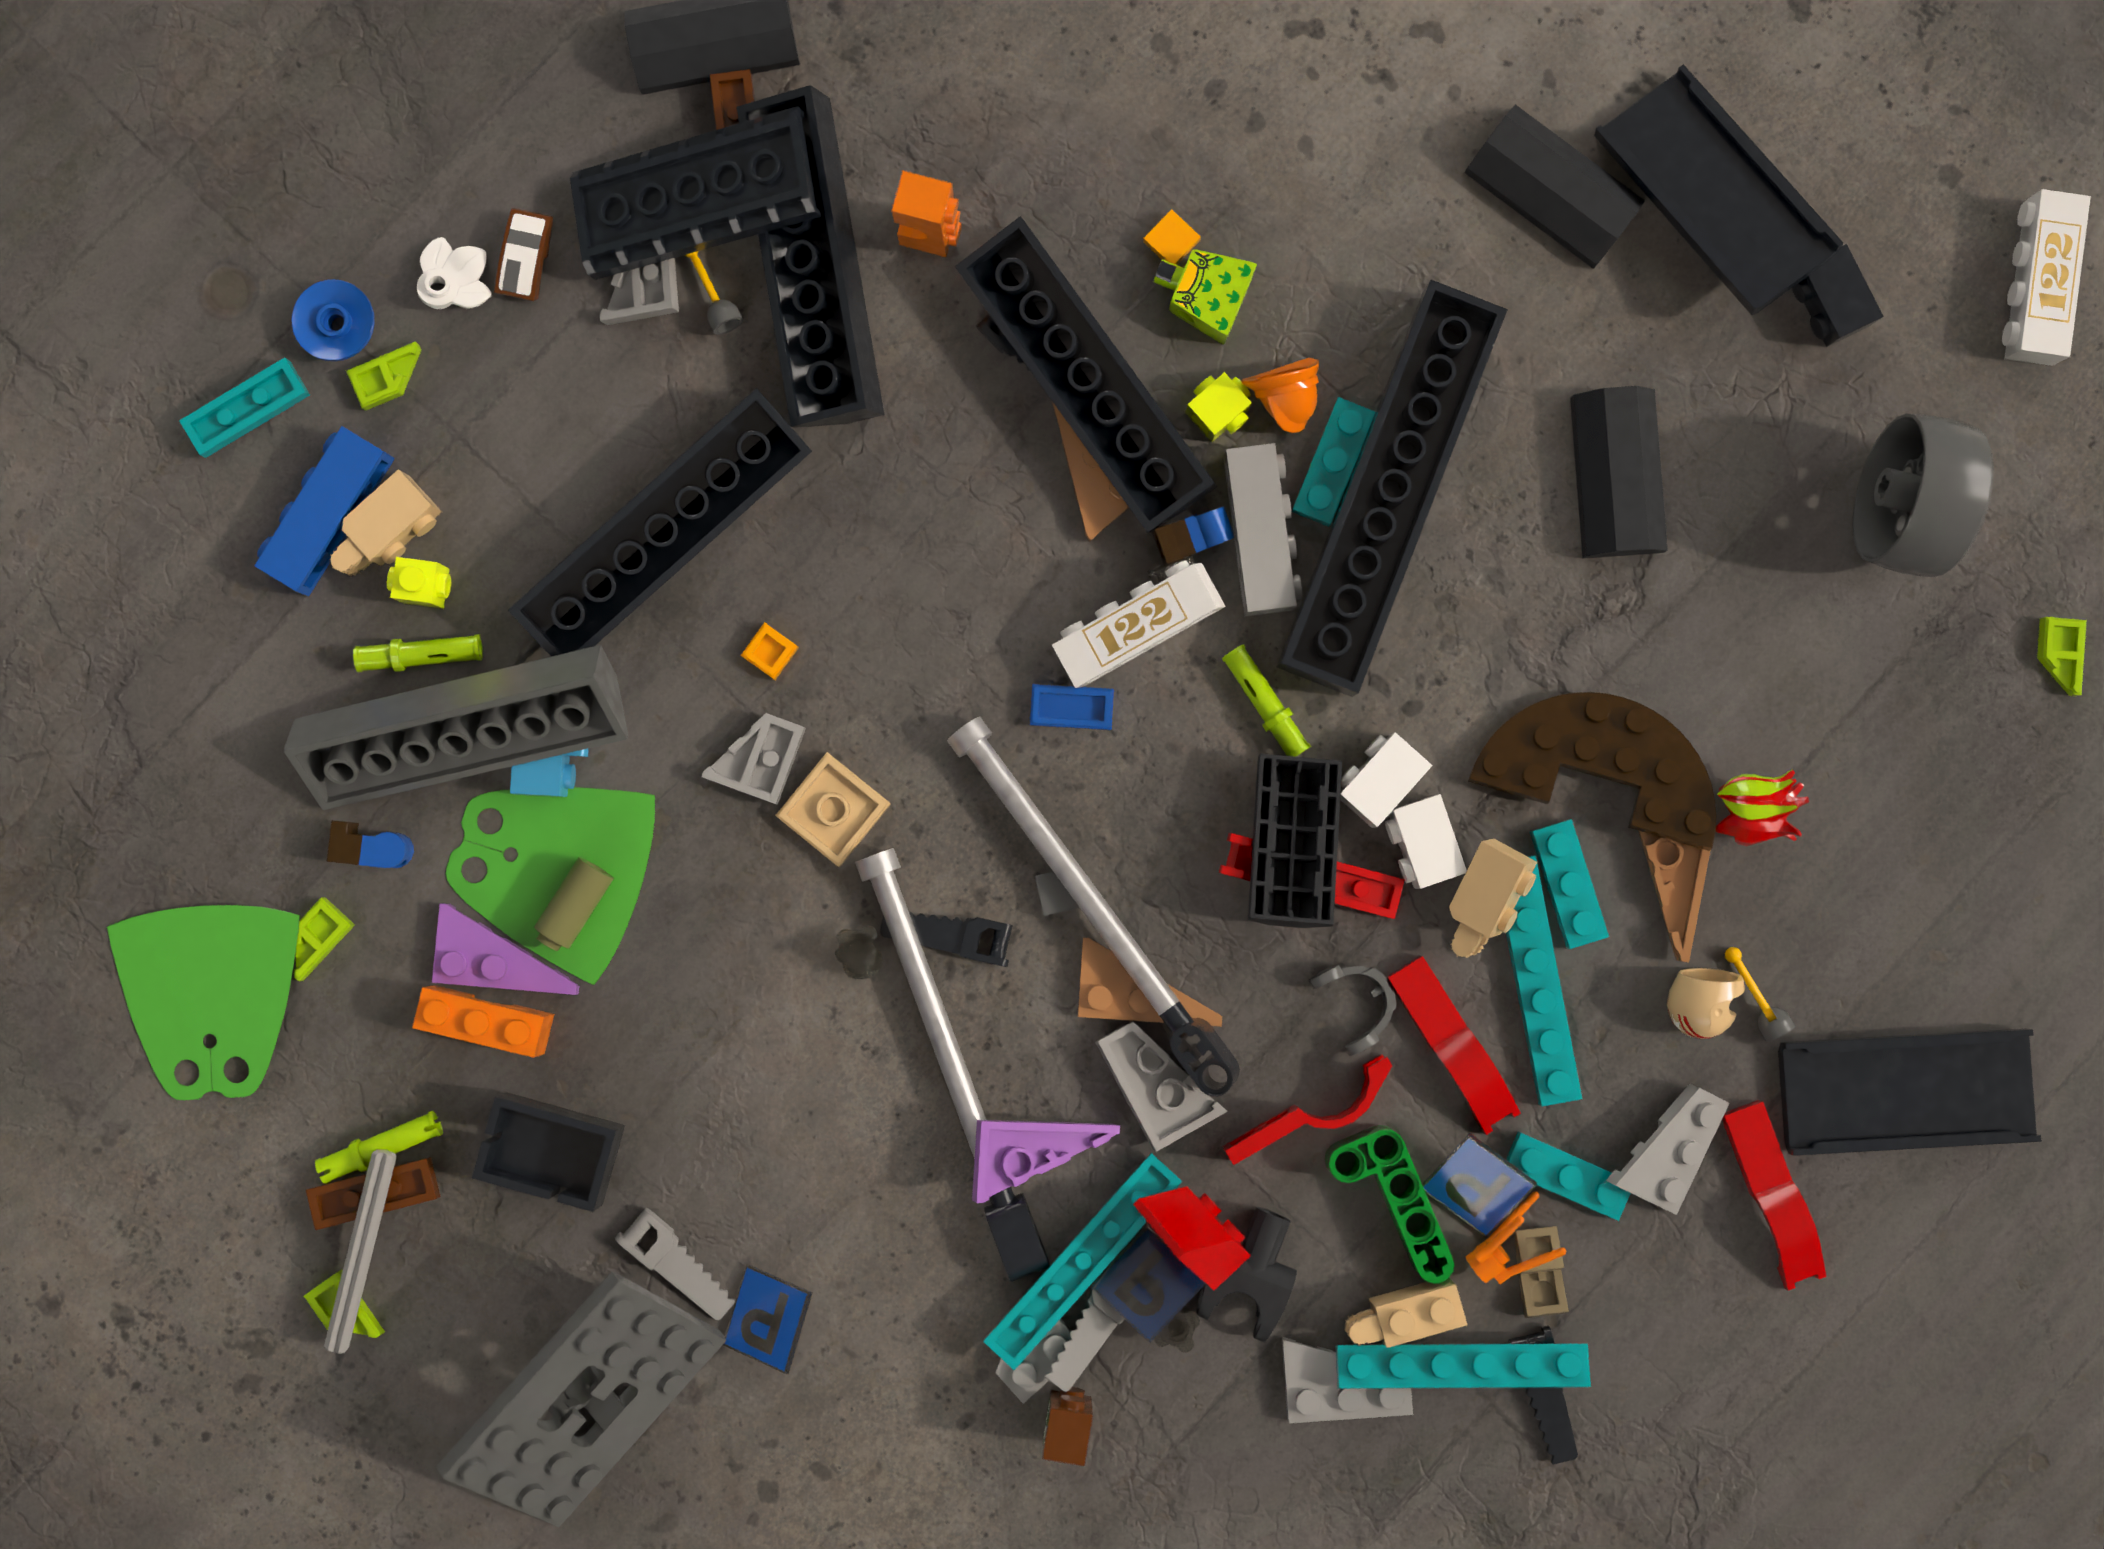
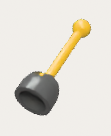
[685,251,743,335]
[1725,947,1796,1042]

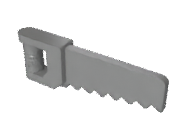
[615,1208,736,1320]
[1044,1263,1148,1392]

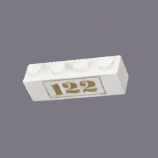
[2002,189,2091,366]
[1052,560,1226,688]

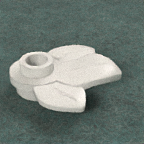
[417,237,492,309]

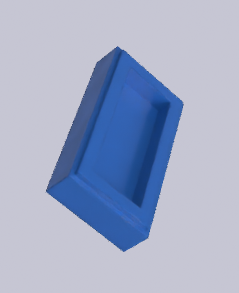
[1030,684,1114,730]

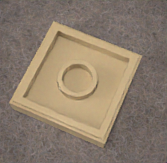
[775,752,891,867]

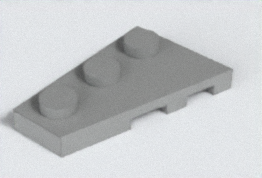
[1095,1022,1228,1152]
[1606,1084,1729,1215]
[1281,1337,1413,1423]

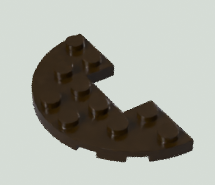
[1468,692,1716,851]

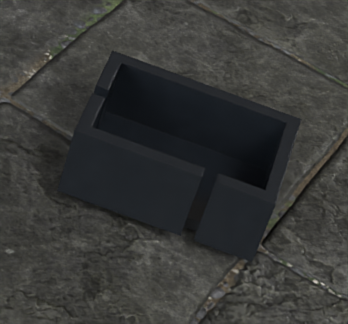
[472,1092,625,1212]

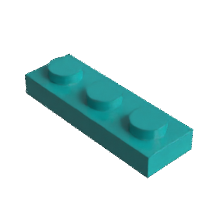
[179,357,310,458]
[1291,397,1376,527]
[1530,819,1609,949]
[1504,1131,1631,1221]

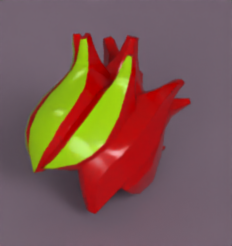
[1716,769,1810,846]

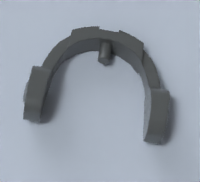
[1309,964,1396,1056]

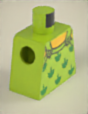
[1153,250,1257,345]

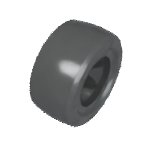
[1852,413,1994,577]

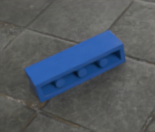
[254,426,395,596]

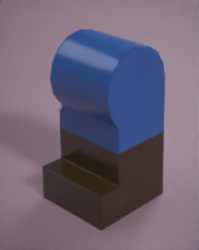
[1152,506,1235,565]
[326,820,414,868]

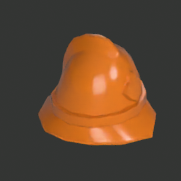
[1241,358,1319,433]

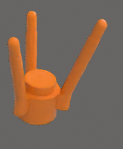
[1466,1191,1567,1285]

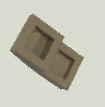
[1514,1226,1569,1318]

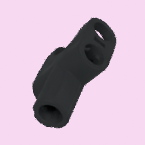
[1196,1207,1297,1342]

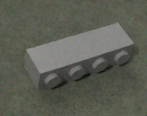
[1223,443,1302,617]

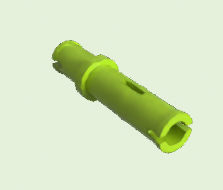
[353,634,483,672]
[1222,644,1311,757]
[315,1110,443,1184]

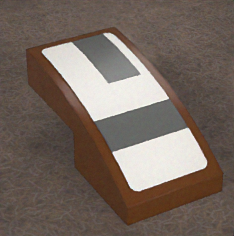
[494,208,553,301]

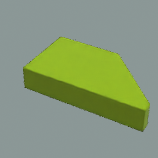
[346,341,421,411]
[2037,617,2087,696]
[294,897,355,981]
[304,1270,385,1338]

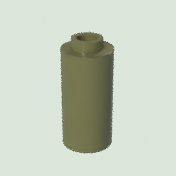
[534,857,614,951]

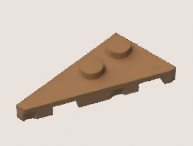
[1052,402,1129,541]
[1639,831,1711,963]
[1078,937,1222,1027]

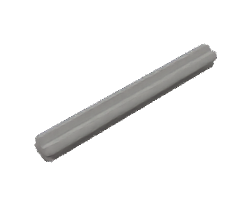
[324,1149,396,1353]

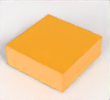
[1143,209,1201,265]
[741,622,799,680]

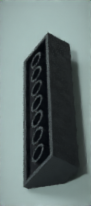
[736,85,885,428]
[955,216,1218,533]
[508,388,812,657]

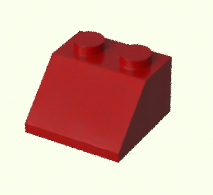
[1133,1186,1251,1290]

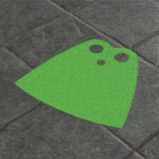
[446,787,655,985]
[107,905,300,1100]

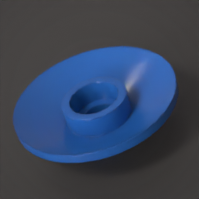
[292,279,375,361]

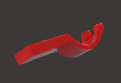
[1219,833,1405,919]
[1386,956,1521,1135]
[1222,1054,1392,1165]
[1722,1100,1827,1291]

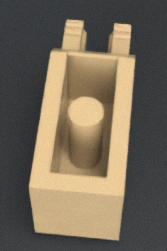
[329,469,442,577]
[1449,839,1537,958]

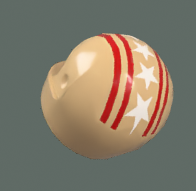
[1667,968,1745,1039]

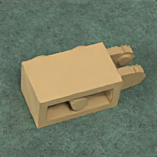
[1344,1278,1467,1348]

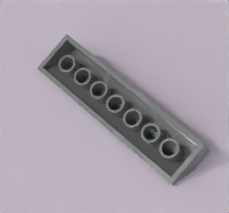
[283,645,628,810]

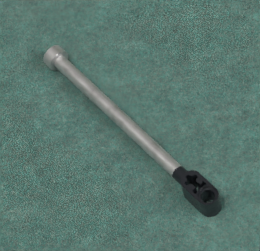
[947,717,1240,1097]
[855,848,1050,1282]

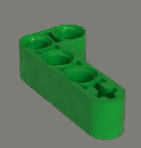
[1324,1125,1454,1284]

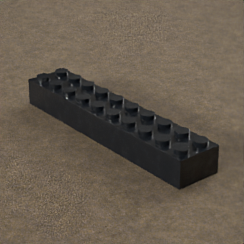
[1276,280,1508,697]

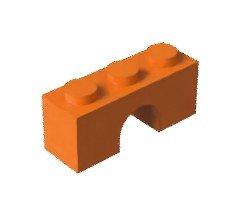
[892,171,962,257]
[412,985,554,1058]

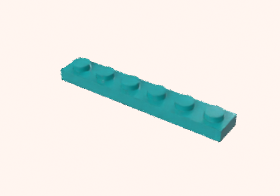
[1506,856,1582,1107]
[983,1153,1182,1370]
[1336,1344,1591,1389]

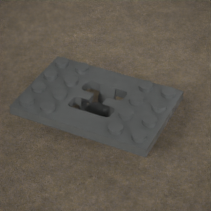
[436,1271,727,1527]

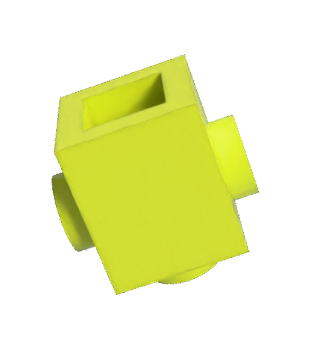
[1185,372,1252,442]
[387,557,451,609]

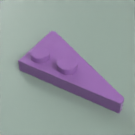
[432,903,579,995]
[972,1120,1120,1203]

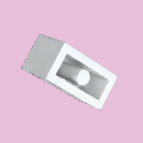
[1340,732,1433,828]
[1385,794,1467,889]

